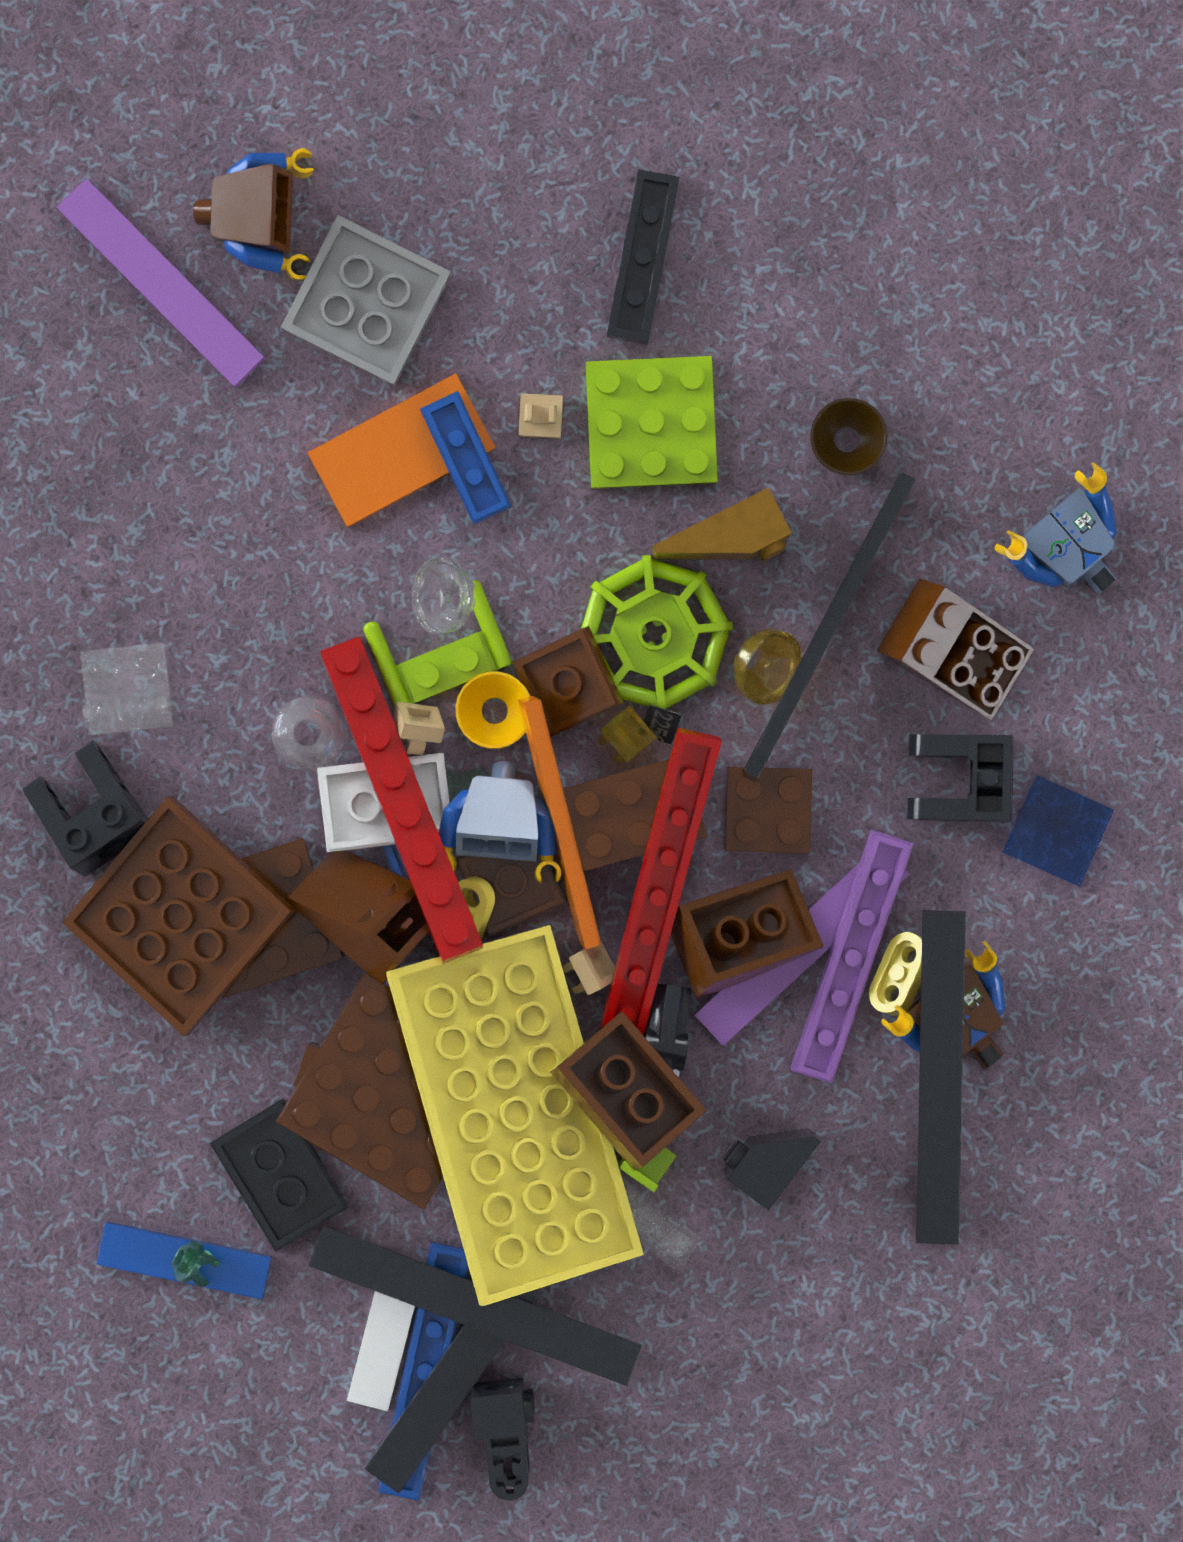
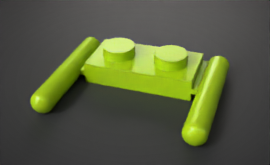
[363,580,513,707]

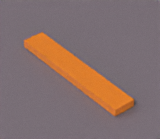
[518,696,601,950]

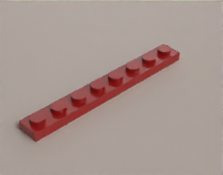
[320,636,483,964]
[599,728,722,1036]

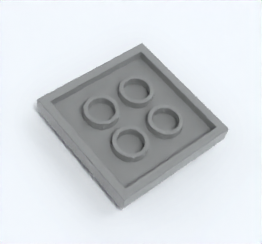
[280,215,451,387]

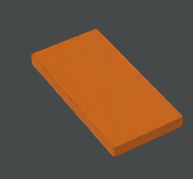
[307,373,496,528]

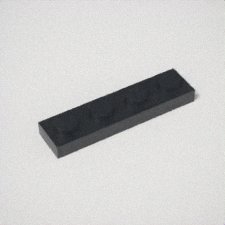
[607,169,679,345]

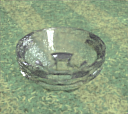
[411,557,476,634]
[271,696,348,772]

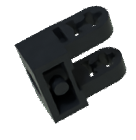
[907,734,1014,822]
[22,740,148,877]
[470,1378,535,1501]

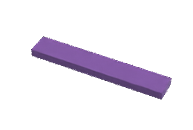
[56,178,265,388]
[790,829,913,1083]
[694,862,910,1046]

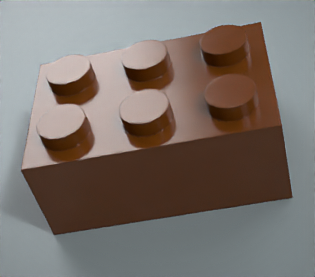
[563,759,707,871]
[550,1011,707,1171]

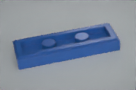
[420,391,512,525]

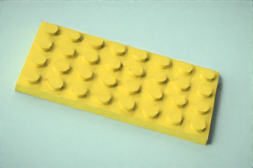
[386,925,644,1306]

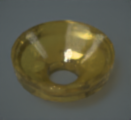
[734,628,801,705]

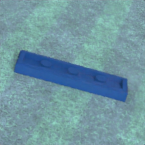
[96,1221,272,1299]

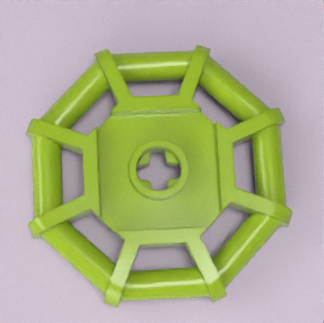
[581,555,734,710]

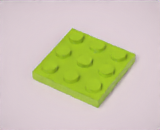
[586,356,718,489]

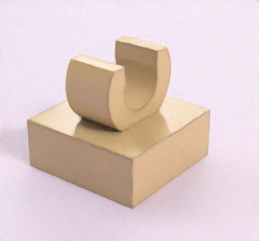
[518,393,563,439]
[393,702,445,755]
[563,941,615,995]

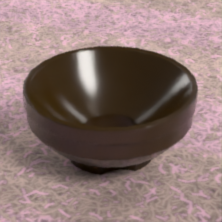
[810,398,888,476]

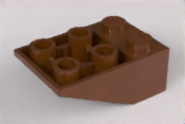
[877,578,1034,721]
[286,851,430,985]

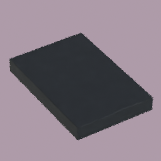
[210,1098,349,1252]

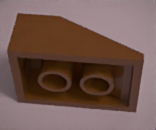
[670,869,824,998]

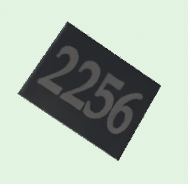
[639,704,682,744]

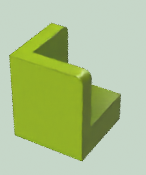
[618,1147,677,1192]

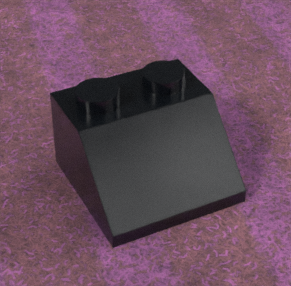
[723,1128,821,1211]

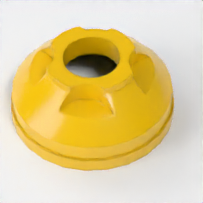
[455,671,530,749]

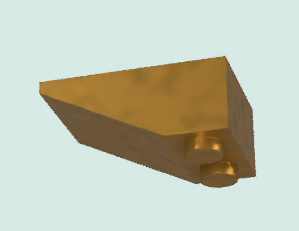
[652,487,792,562]

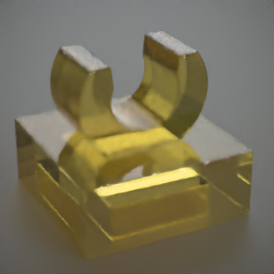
[598,706,657,763]

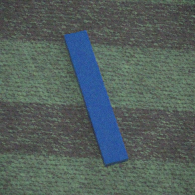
[378,1242,469,1501]

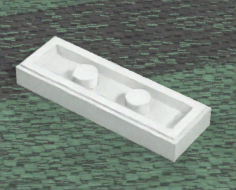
[347,1291,415,1411]

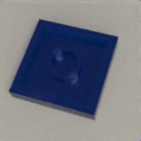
[1002,775,1114,887]

